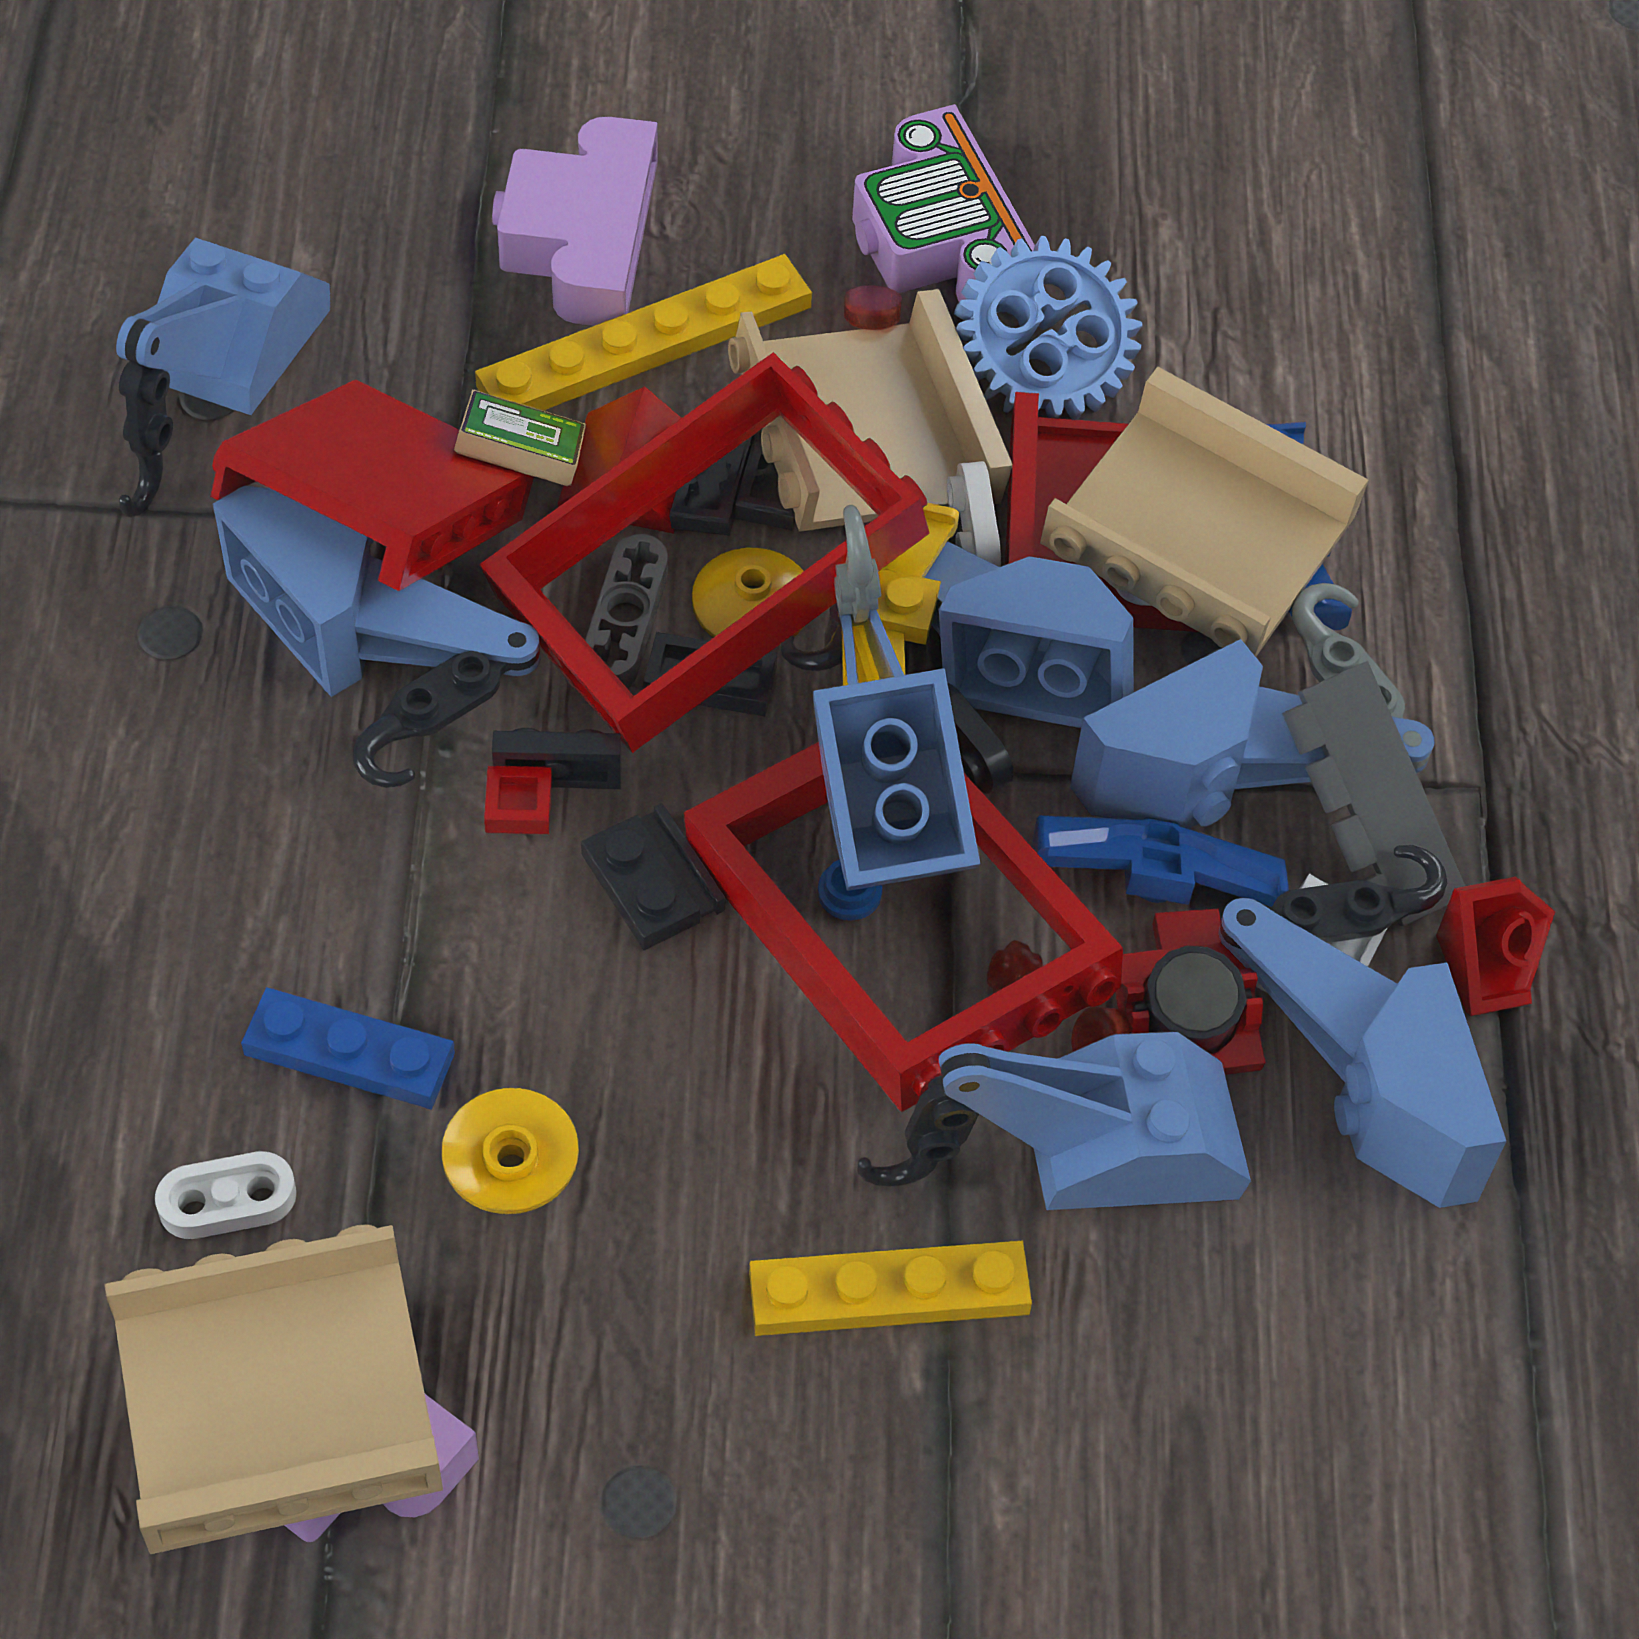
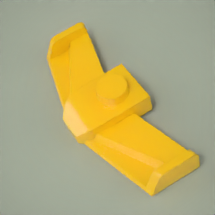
[838,502,959,686]

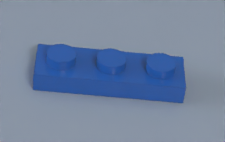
[241,987,455,1110]

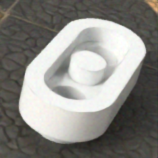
[947,461,1001,567]
[155,1152,296,1239]

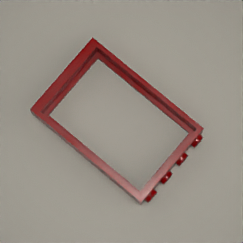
[479,352,930,753]
[684,742,1123,1113]

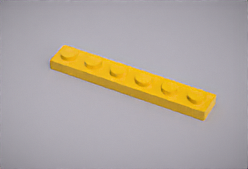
[475,254,812,411]

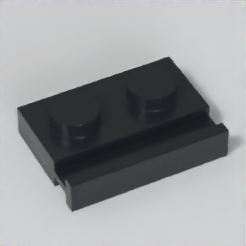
[581,803,726,950]

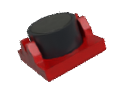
[1115,942,1266,1075]

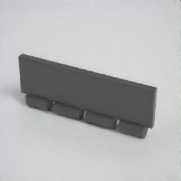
[1282,661,1465,926]

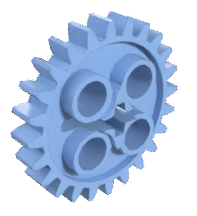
[954,236,1142,420]

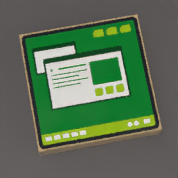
[454,389,586,486]

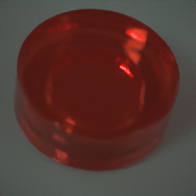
[844,285,902,330]
[1071,1007,1132,1052]

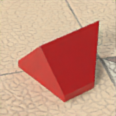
[1436,877,1556,1016]

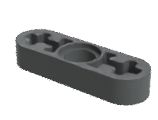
[585,534,668,688]

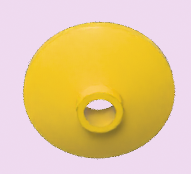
[692,548,804,638]
[442,1088,579,1214]

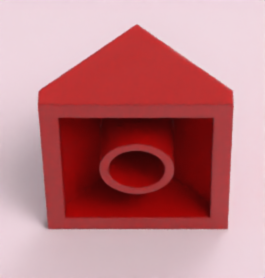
[558,386,681,534]

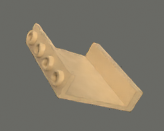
[728,289,1013,532]
[1040,367,1369,657]
[105,1225,443,1554]

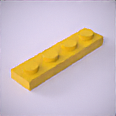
[749,1240,1032,1336]

